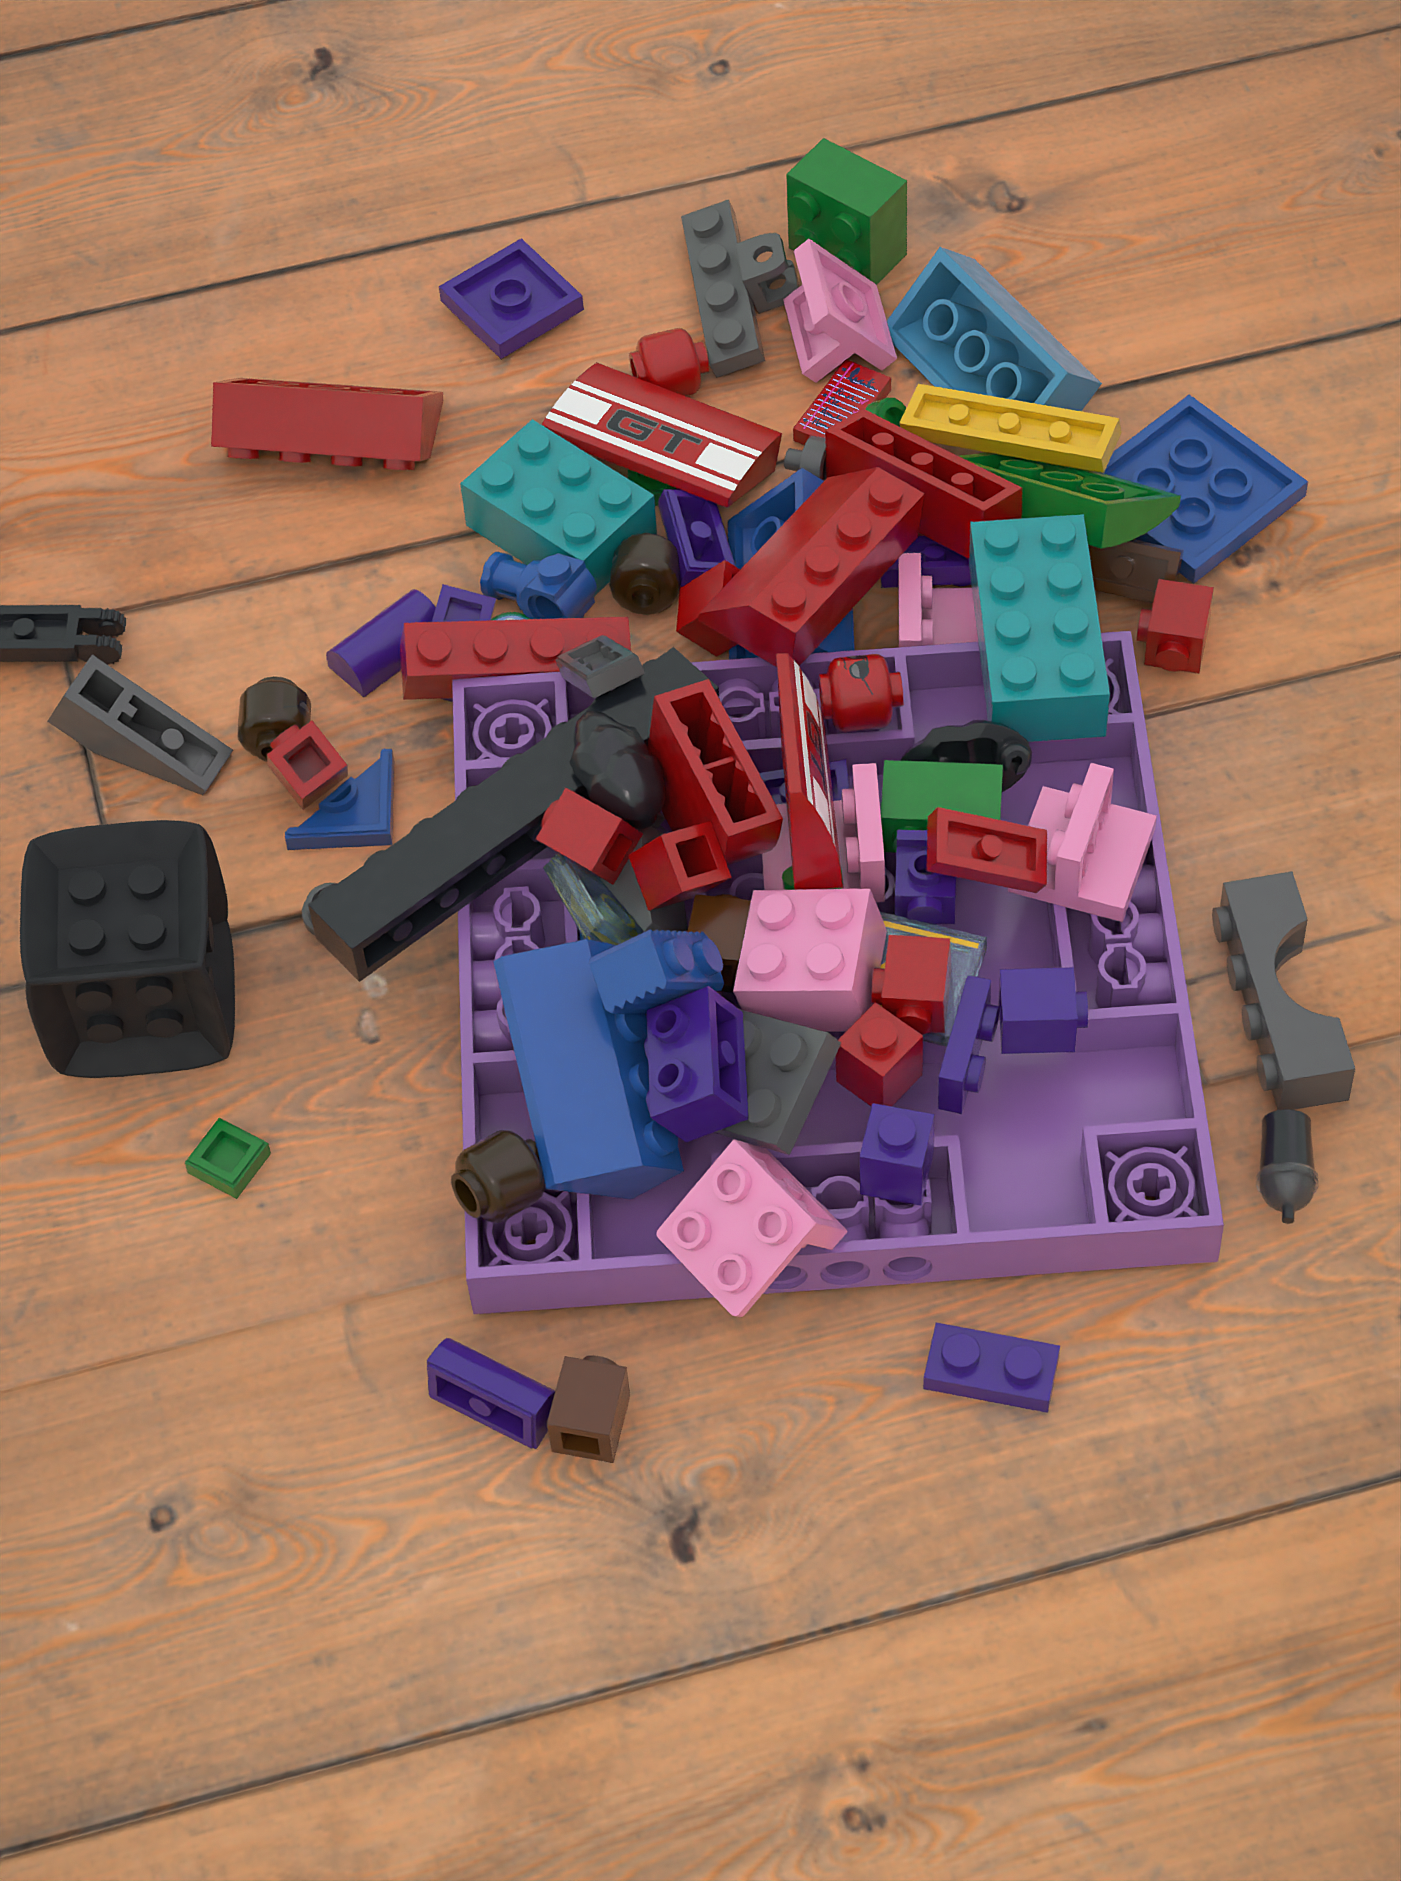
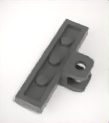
[681,199,800,378]

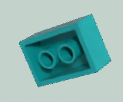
[460,419,657,597]

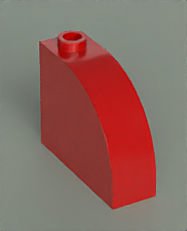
[648,679,783,865]

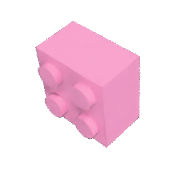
[733,889,887,1032]

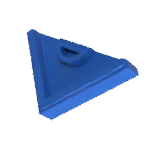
[285,749,394,850]

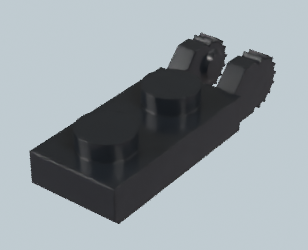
[0,605,126,665]

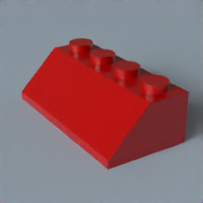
[211,378,443,470]
[698,467,924,667]

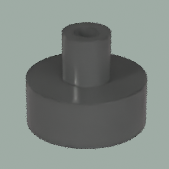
[784,436,827,481]

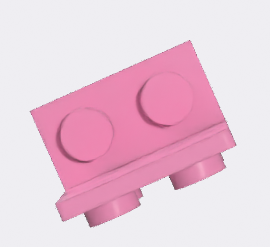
[898,553,978,647]
[762,763,885,902]
[656,1139,848,1317]

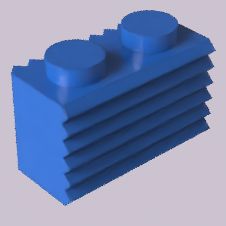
[589,929,724,1014]

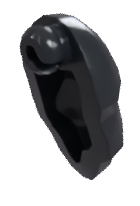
[569,711,666,829]
[900,720,1032,792]

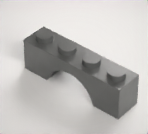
[1212,871,1355,1110]

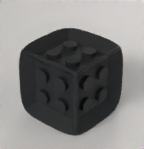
[20,820,235,1078]

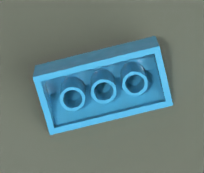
[887,247,1102,411]

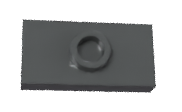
[555,635,645,698]

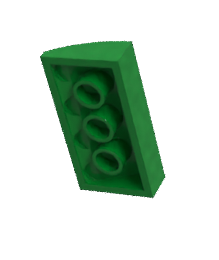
[959,453,1181,549]

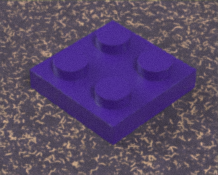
[439,238,584,359]

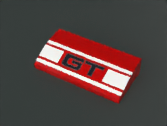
[541,362,782,508]
[776,653,843,890]

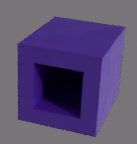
[998,967,1088,1054]
[859,1103,935,1206]

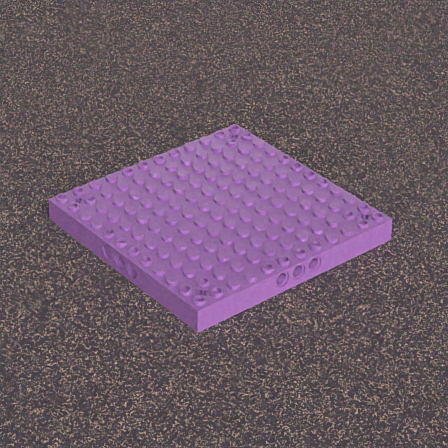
[452,631,1224,1314]

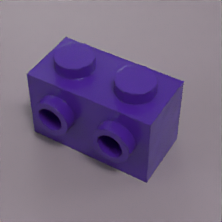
[644,986,749,1142]

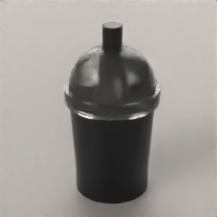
[1256,1109,1319,1224]

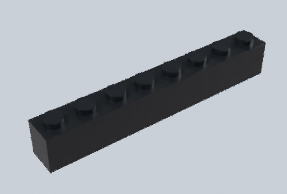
[308,647,720,982]

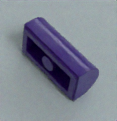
[658,489,735,587]
[326,589,436,697]
[427,1338,556,1449]

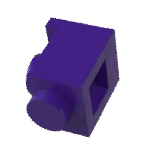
[895,830,956,927]

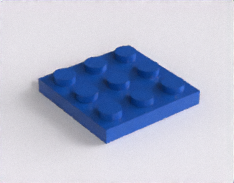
[1103,394,1308,584]

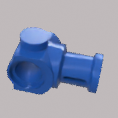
[480,552,597,619]

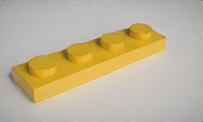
[899,384,1122,473]

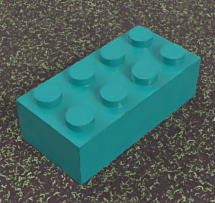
[969,514,1110,742]

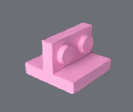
[783,239,897,383]
[1008,763,1157,922]

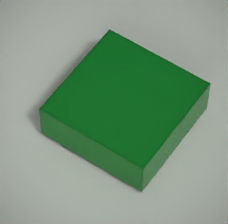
[185,1118,271,1199]

